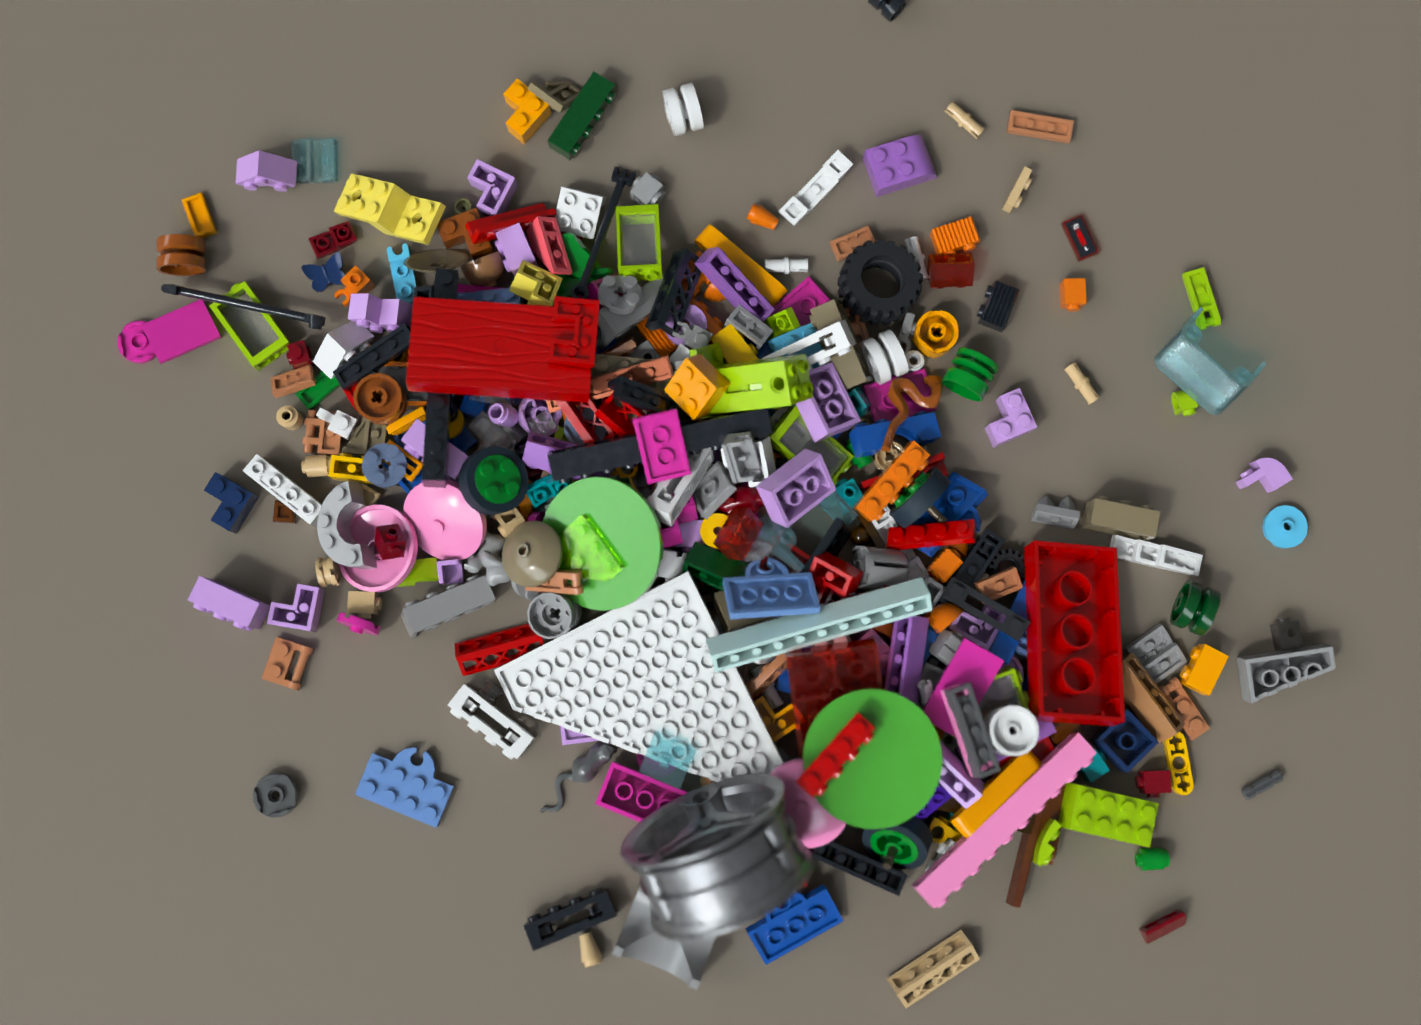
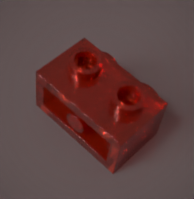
[927,253,975,289]
[713,507,763,560]

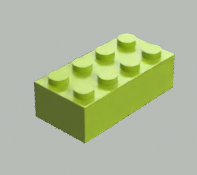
[1058,782,1159,848]

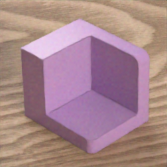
[437,559,465,585]

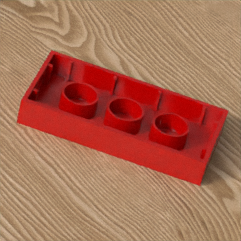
[406,297,591,403]
[1024,540,1125,726]

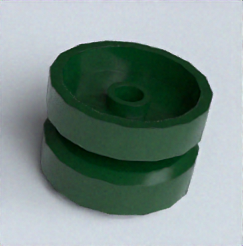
[1170,580,1221,636]

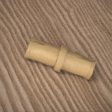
[944,101,985,139]
[1064,362,1100,405]

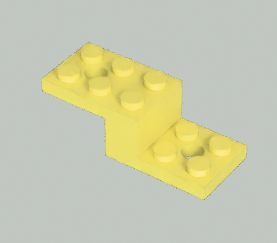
[334,173,446,245]

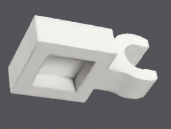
[316,408,358,440]

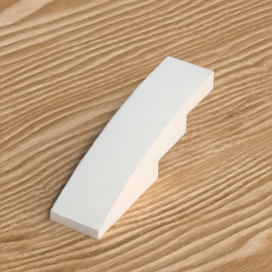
[1110,535,1203,576]

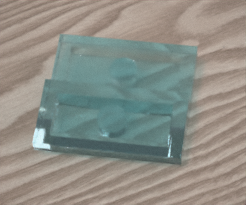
[291,138,338,184]

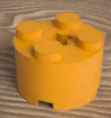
[912,310,959,358]

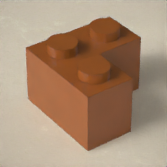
[437,208,494,261]

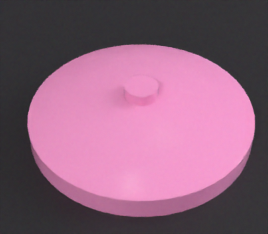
[403,479,487,560]
[338,505,418,592]
[769,759,846,848]

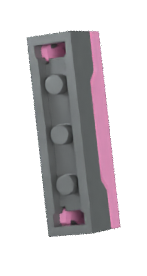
[940,683,1000,778]

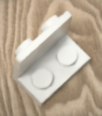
[555,186,606,239]

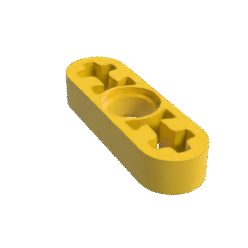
[1163,732,1194,795]

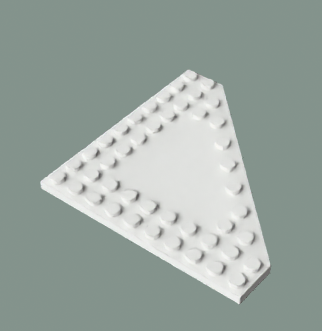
[494,571,784,782]

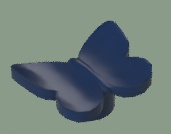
[301,252,345,292]

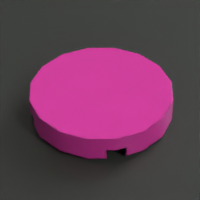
[117,321,156,364]

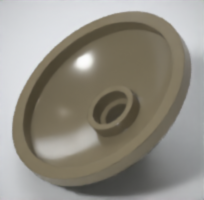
[502,521,563,587]

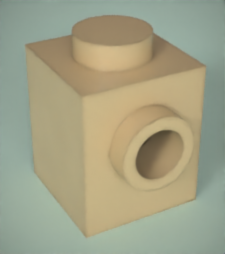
[494,508,525,539]
[347,591,382,619]

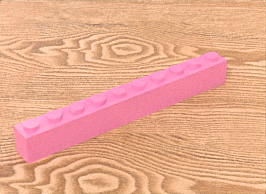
[911,732,1097,909]

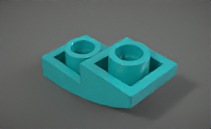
[526,474,572,508]

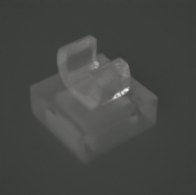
[528,410,559,436]

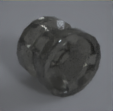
[477,679,505,706]

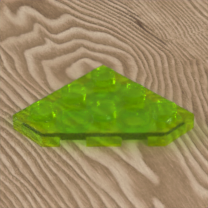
[559,514,625,581]

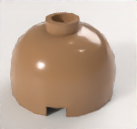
[460,251,505,287]

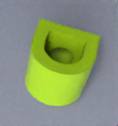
[1171,388,1199,417]

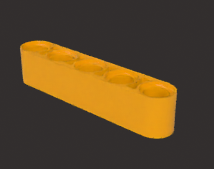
[694,224,787,307]
[949,750,1042,838]

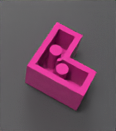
[659,492,698,548]

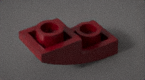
[308,221,357,260]

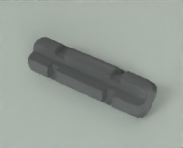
[1241,770,1284,800]

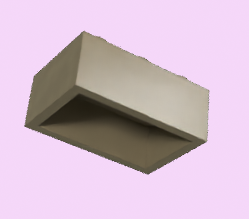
[1081,496,1160,541]

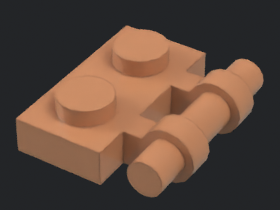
[302,410,344,456]

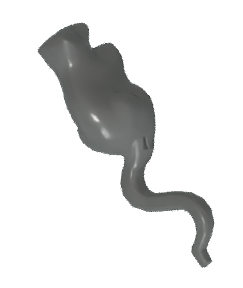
[540,742,617,813]

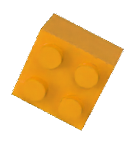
[664,354,731,420]

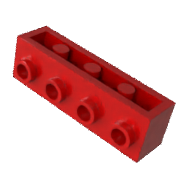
[796,712,876,798]

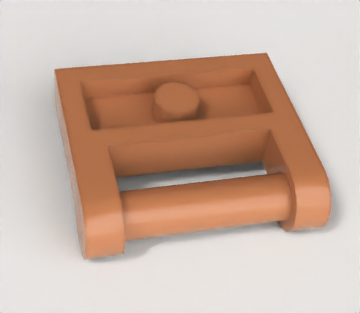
[261,637,314,691]

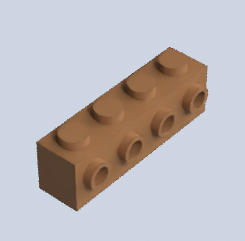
[1122,652,1185,744]

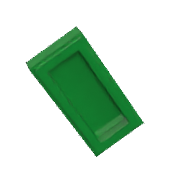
[295,371,341,410]

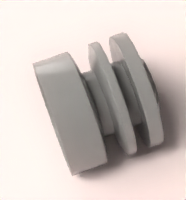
[527,592,582,639]

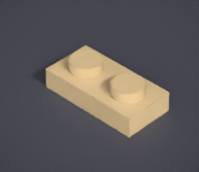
[1002,167,1032,213]

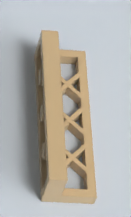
[887,930,980,1008]

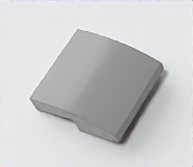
[1124,623,1188,684]

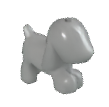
[464,531,511,586]

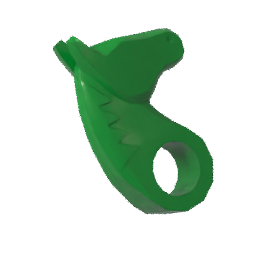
[511,232,614,307]

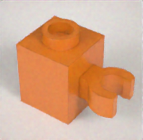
[334,265,376,307]

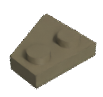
[528,81,581,113]
[342,417,388,455]

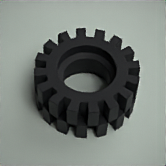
[986,549,1025,583]

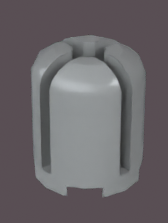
[847,546,910,591]

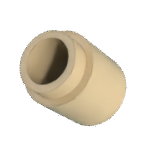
[276,406,303,430]
[301,454,331,478]

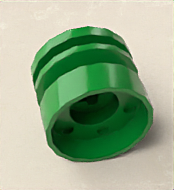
[942,347,999,402]

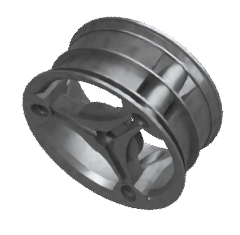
[620,774,815,940]

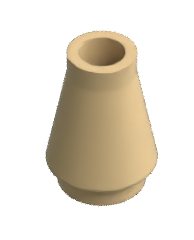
[579,932,603,968]

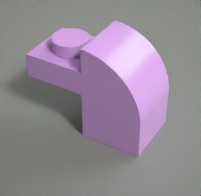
[1236,458,1293,493]

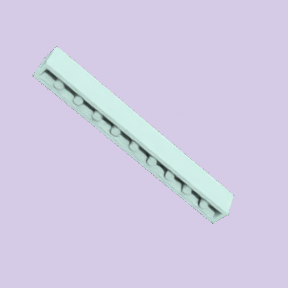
[706,577,932,673]

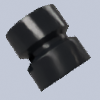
[868,0,908,22]

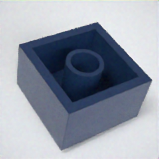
[1090,709,1159,773]

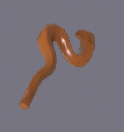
[881,375,942,452]

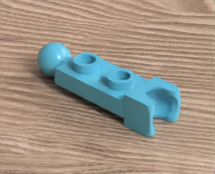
[387,243,417,322]

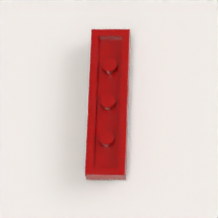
[887,519,976,550]

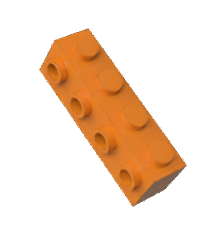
[853,440,930,522]

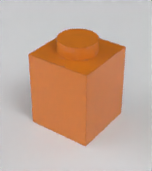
[1059,278,1087,312]

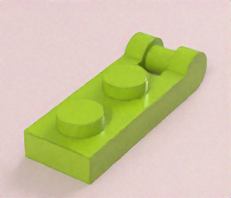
[1182,267,1221,331]

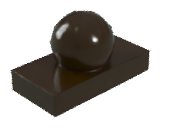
[850,512,885,548]

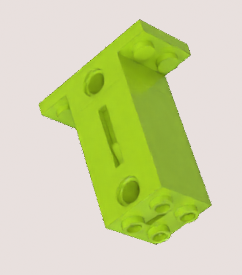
[689,343,813,419]

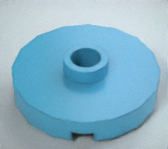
[1262,505,1308,549]

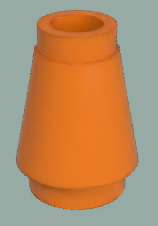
[746,203,779,230]

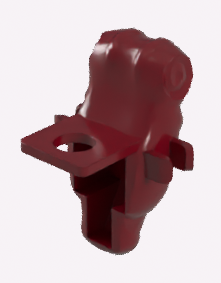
[714,473,765,519]

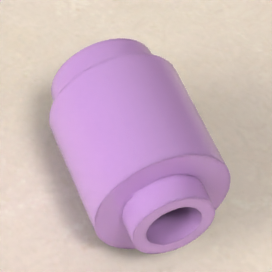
[488,402,519,428]

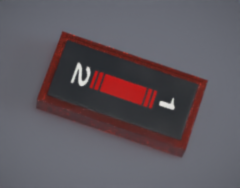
[1061,215,1099,262]

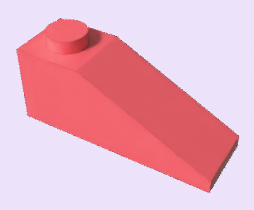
[526,216,573,275]

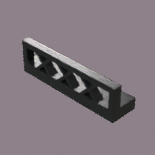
[645,249,701,337]
[332,323,411,391]
[607,376,693,423]

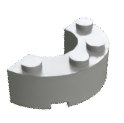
[317,481,377,570]

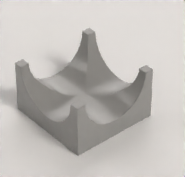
[612,887,717,990]

